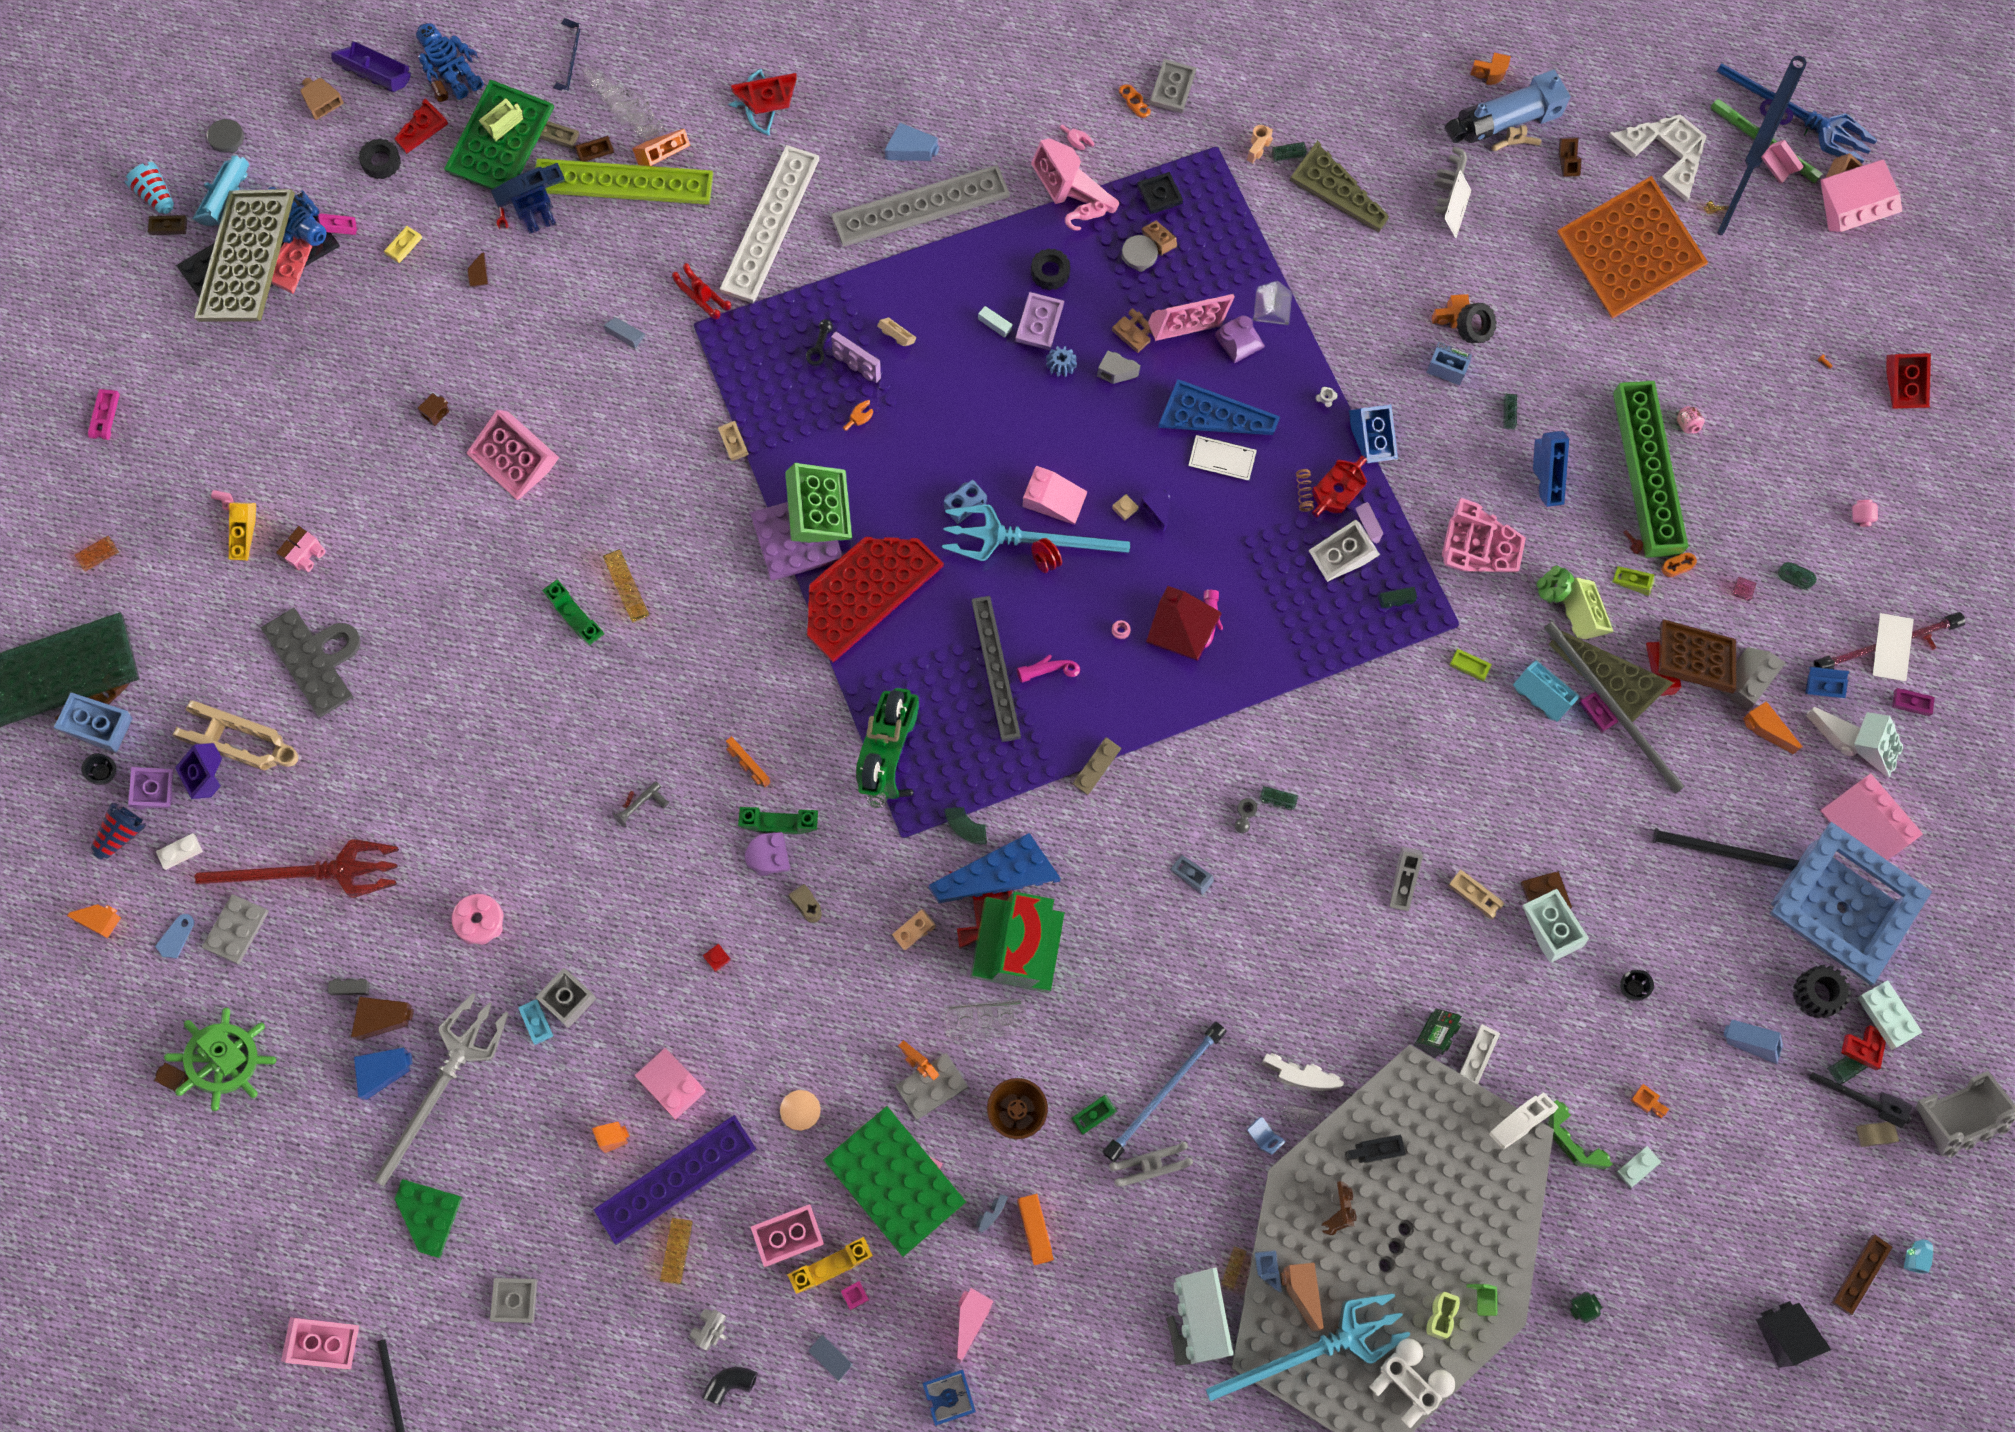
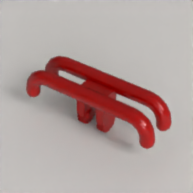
[672,263,731,319]

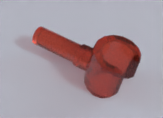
[1623,530,1643,554]

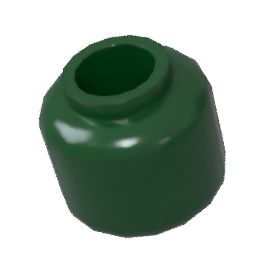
[1570,1291,1603,1324]

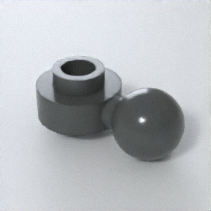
[1235,798,1257,833]

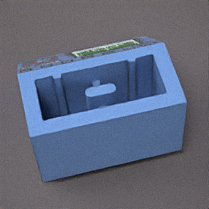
[1426,342,1472,385]

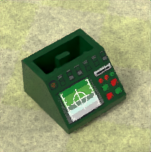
[1414,1008,1462,1058]

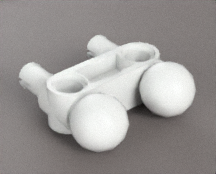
[1369,1338,1455,1428]

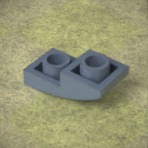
[976,1194,1008,1234]

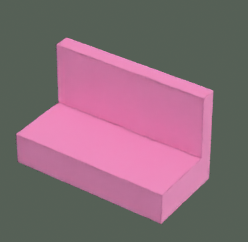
[1761,140,1804,184]

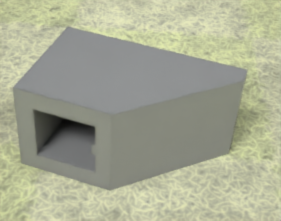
[1097,351,1141,384]

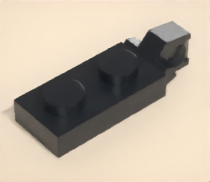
[1345,1134,1406,1163]

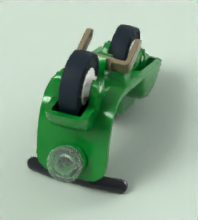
[856,688,919,808]

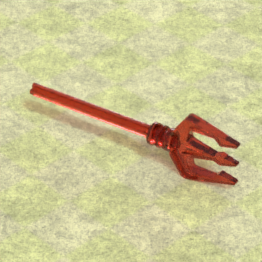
[194,839,399,898]

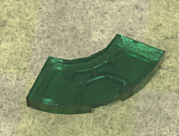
[944,807,987,845]

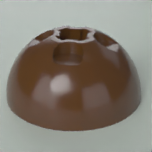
[987,1078,1048,1140]

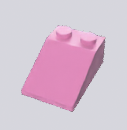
[1022,466,1087,525]
[635,1048,706,1120]
[281,1317,359,1369]

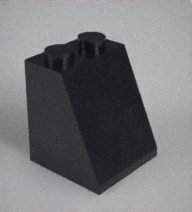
[1756,1301,1831,1368]

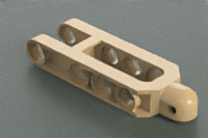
[172,700,299,770]

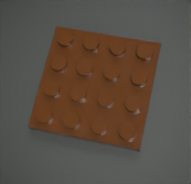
[1658,619,1736,694]

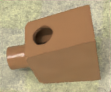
[300,77,344,120]

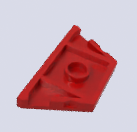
[731,73,797,114]

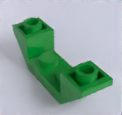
[542,579,604,646]
[738,807,818,835]

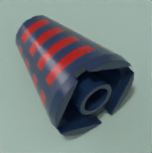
[91,803,146,860]

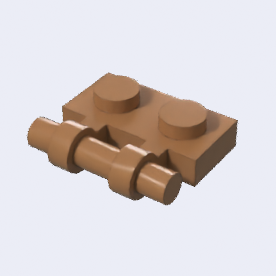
[1112,308,1153,353]

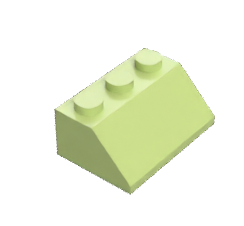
[1562,578,1614,639]

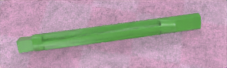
[1710,99,1823,184]

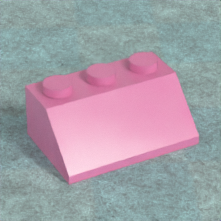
[751,1204,824,1267]

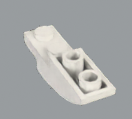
[1261,1053,1344,1091]
[1489,1093,1558,1150]

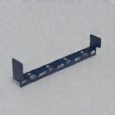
[553,18,581,91]

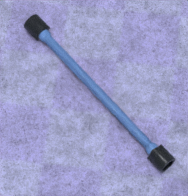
[1102,1022,1227,1162]

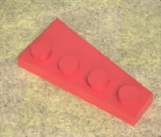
[271,238,312,294]

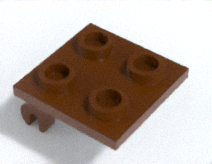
[1322,1181,1357,1236]

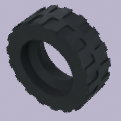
[358,138,401,179]
[1031,248,1070,290]
[1457,303,1497,343]

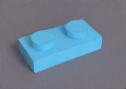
[518,999,554,1045]

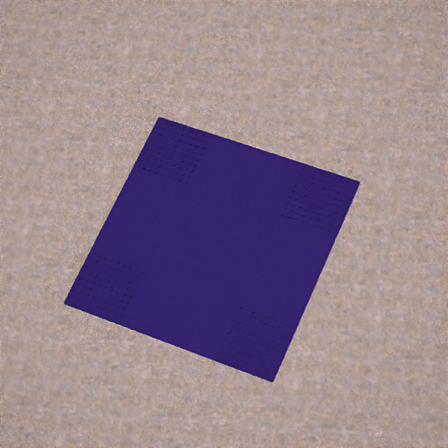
[694,147,1459,838]

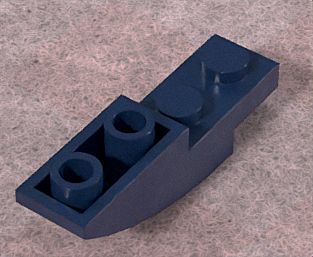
[491,163,565,208]

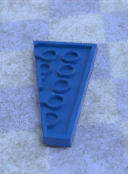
[1158,379,1280,435]
[929,833,1061,904]

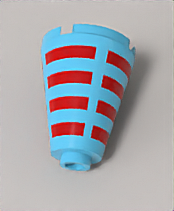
[125,162,174,214]

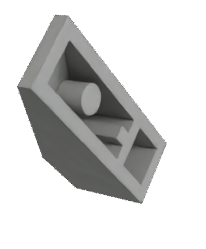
[1389,846,1423,911]

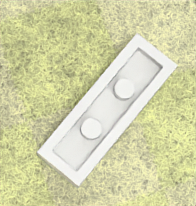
[1459,1024,1500,1084]

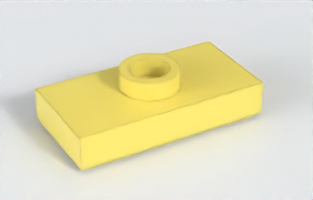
[384,226,422,263]

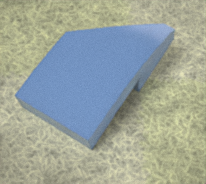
[1255,1250,1282,1292]

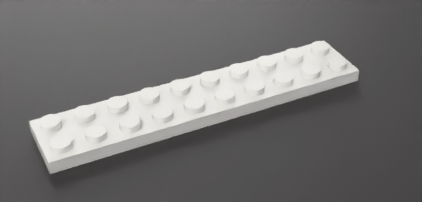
[720,145,819,304]

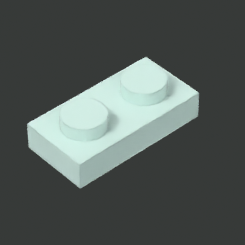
[1616,1146,1661,1188]

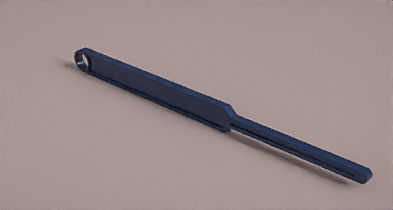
[1717,56,1807,235]

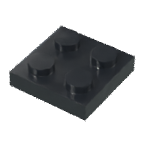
[1137,172,1183,215]

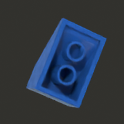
[1349,404,1398,463]

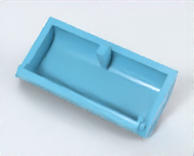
[192,155,249,226]

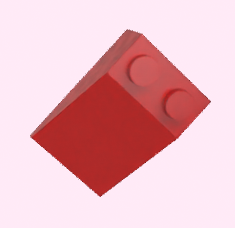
[1886,353,1931,409]

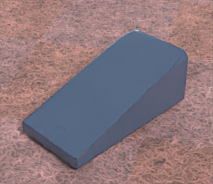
[1170,855,1214,895]

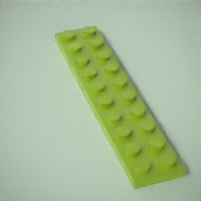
[534,158,713,205]

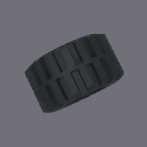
[1793,965,1851,1019]

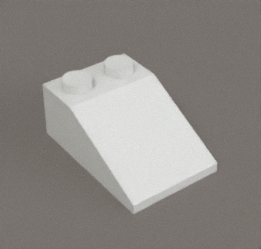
[1309,520,1380,581]

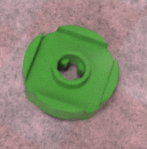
[1537,565,1574,603]

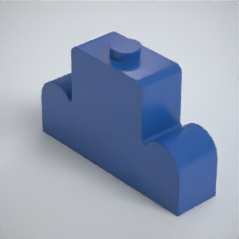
[1533,430,1569,507]

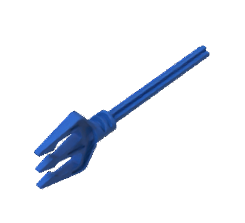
[1716,63,1877,164]

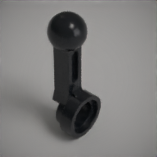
[806,319,833,366]

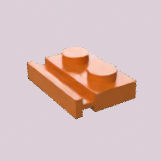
[898,1040,939,1081]

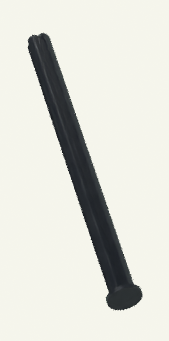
[1653,828,1800,870]

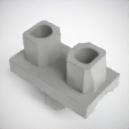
[689,1309,727,1351]

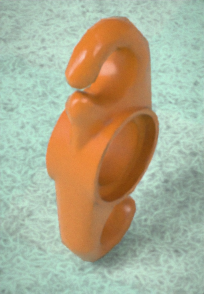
[1119,84,1151,118]

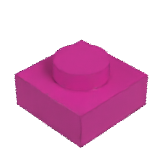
[841,1281,869,1311]

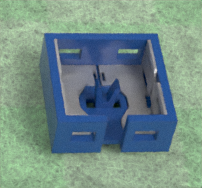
[922,1370,976,1426]

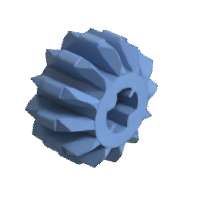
[1046,346,1077,377]

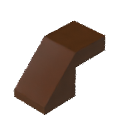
[1559,137,1582,177]

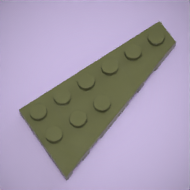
[1290,140,1389,232]

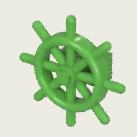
[164,1007,277,1111]

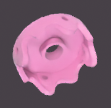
[451,894,504,945]

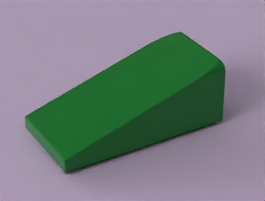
[1072,1095,1118,1135]

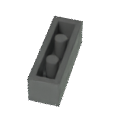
[328,978,370,996]

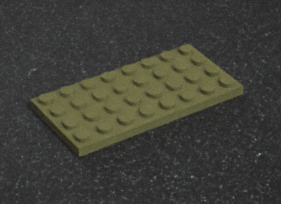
[194,189,295,322]

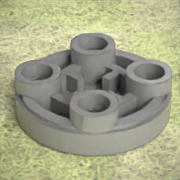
[1122,235,1158,272]

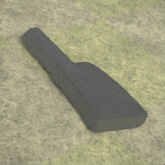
[1166,1316,1191,1366]

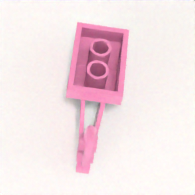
[1031,138,1119,230]

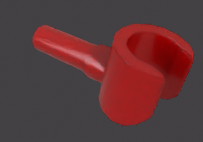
[497,207,509,229]

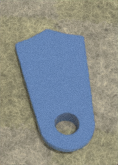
[155,914,194,959]

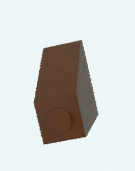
[351,997,414,1041]

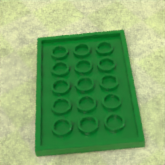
[444,79,554,190]
[823,1106,966,1258]

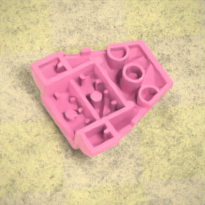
[1442,498,1526,572]

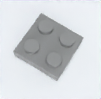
[490,1278,538,1323]

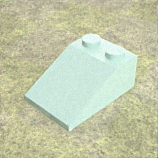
[1523,889,1589,963]

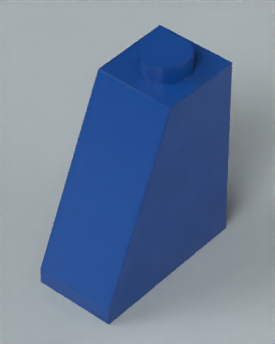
[354,1048,413,1100]

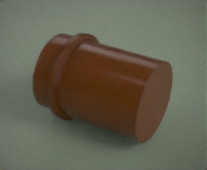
[431,80,449,102]

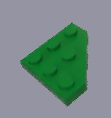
[395,1179,462,1258]

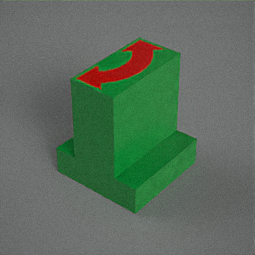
[970,891,1065,993]

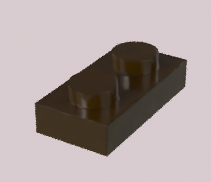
[148,215,187,235]

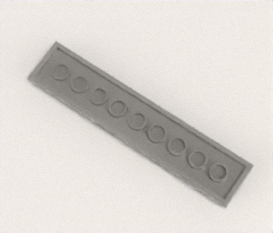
[831,165,1010,247]

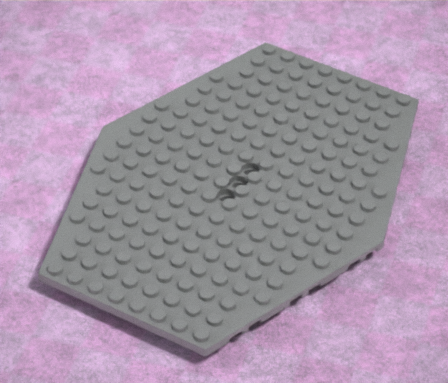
[1231,1044,1554,1432]

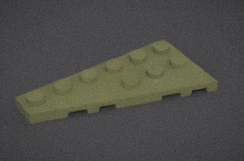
[1548,631,1673,722]

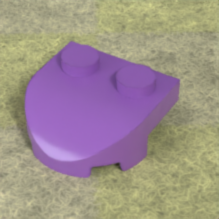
[745,832,790,876]

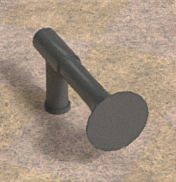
[612,781,669,828]

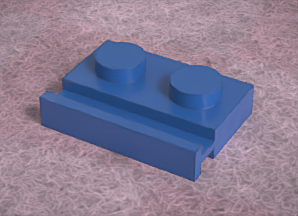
[1805,667,1850,698]

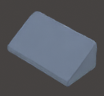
[604,317,645,349]
[808,1335,853,1381]

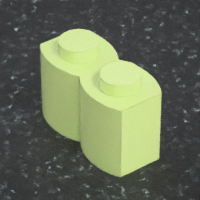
[1426,1292,1460,1340]

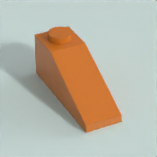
[632,129,690,166]
[1743,701,1803,754]

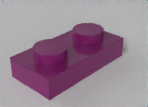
[1892,688,1935,717]
[1579,692,1619,733]

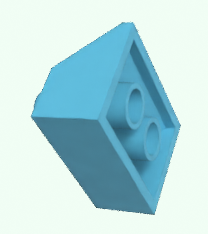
[1513,660,1581,722]

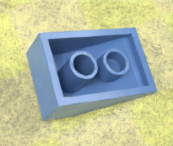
[54,693,133,753]

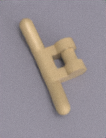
[1491,125,1542,151]

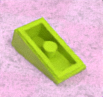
[1612,566,1655,596]

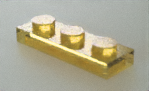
[660,1218,693,1285]

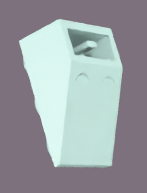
[1854,712,1903,777]

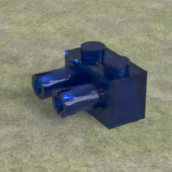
[511,185,556,234]

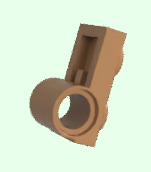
[1142,220,1177,256]

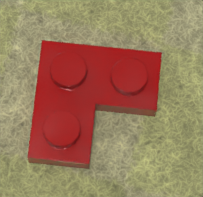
[1841,1025,1886,1070]

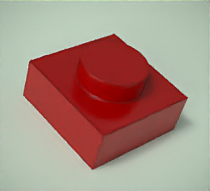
[703,943,731,972]

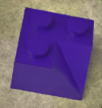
[175,743,222,800]

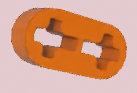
[1661,552,1697,577]

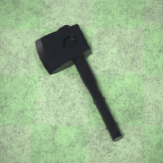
[1809,1072,1913,1128]

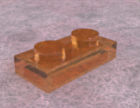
[74,535,119,572]

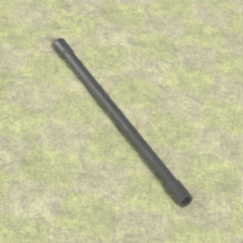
[1544,621,1685,794]

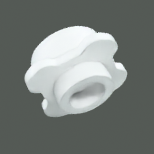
[1316,387,1337,407]

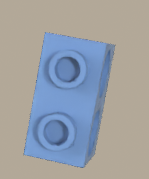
[944,480,987,524]

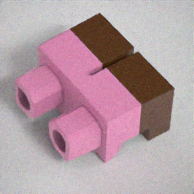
[276,526,326,572]

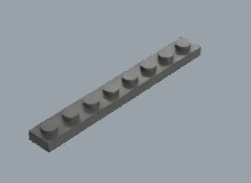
[971,596,1021,742]

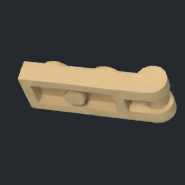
[1448,870,1504,920]

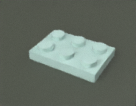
[1857,980,1922,1050]

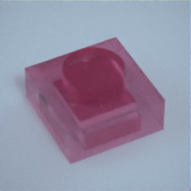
[1732,577,1757,601]

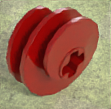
[1031,538,1062,573]

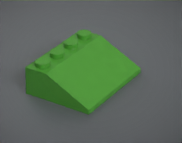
[785,463,852,543]

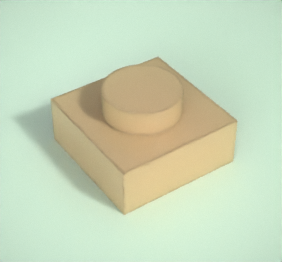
[1112,494,1139,521]

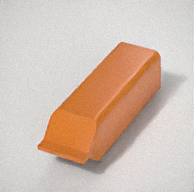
[1017,1194,1054,1265]

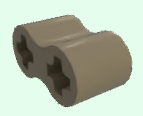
[1856,1122,1899,1147]

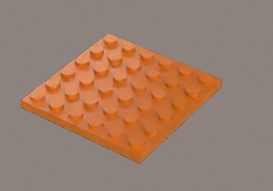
[1557,176,1708,319]

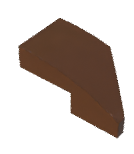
[468,253,489,287]

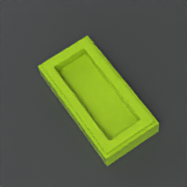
[1449,648,1492,682]

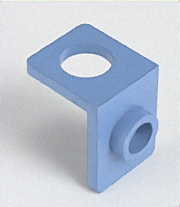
[1247,1117,1286,1155]

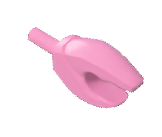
[1060,125,1094,150]

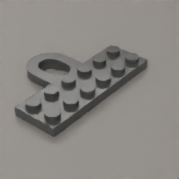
[260,608,361,718]

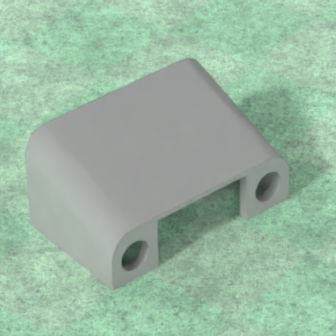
[1916,1071,2015,1158]

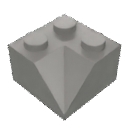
[535,968,596,1028]

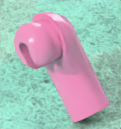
[211,490,234,511]

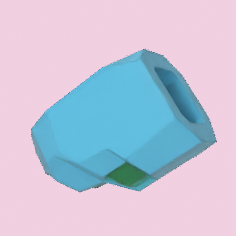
[1904,1239,1933,1274]

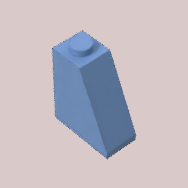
[885,123,939,161]
[1724,1020,1783,1064]

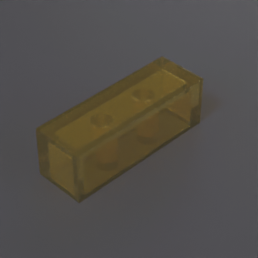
[1220,1246,1247,1289]

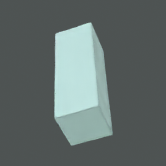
[978,306,1012,337]

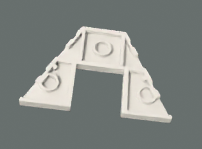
[1608,115,1706,202]

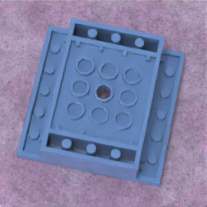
[1770,822,1932,985]

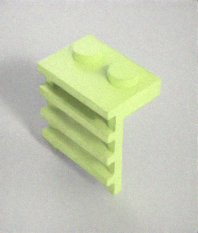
[479,99,523,141]

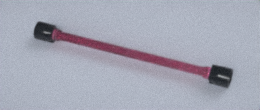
[1813,612,1965,669]

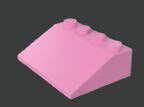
[1821,159,1902,232]
[1148,294,1234,341]
[466,410,559,500]
[1820,773,1923,860]
[957,1288,994,1364]

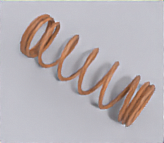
[1296,469,1314,512]

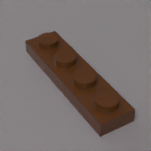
[1831,1234,1893,1316]

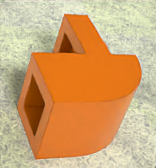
[1470,52,1511,85]
[1432,294,1470,329]

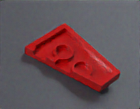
[394,98,448,154]

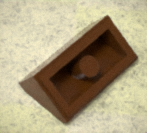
[575,136,614,162]

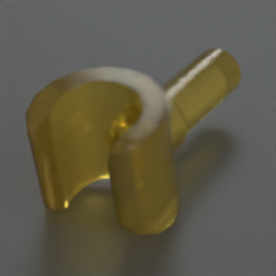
[1703,201,1729,214]

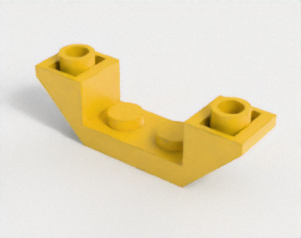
[787,1237,873,1294]

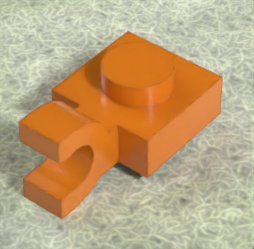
[1630,1084,1669,1118]

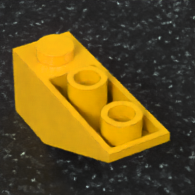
[228,502,256,561]

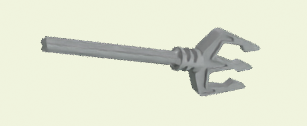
[373,993,508,1186]

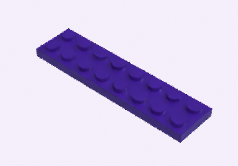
[593,1115,757,1245]

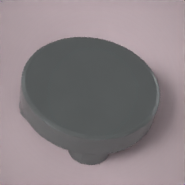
[207,119,244,153]

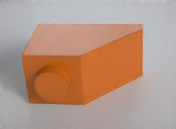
[67,904,121,938]
[592,1122,630,1153]

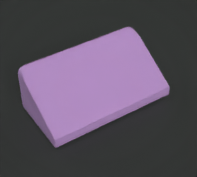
[1356,502,1383,544]

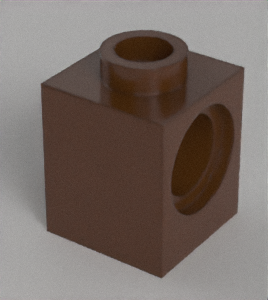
[417,393,450,427]
[154,1062,188,1092]

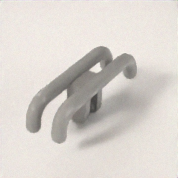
[1434,147,1467,214]
[1109,1142,1193,1187]

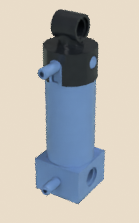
[1444,69,1571,143]

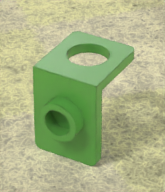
[1466,1284,1497,1316]

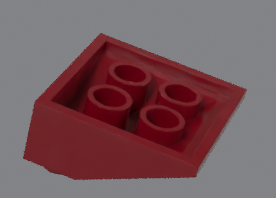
[1146,586,1222,661]

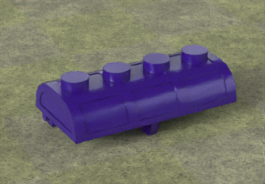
[331,41,411,92]

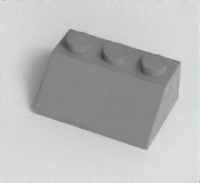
[1719,647,1786,711]

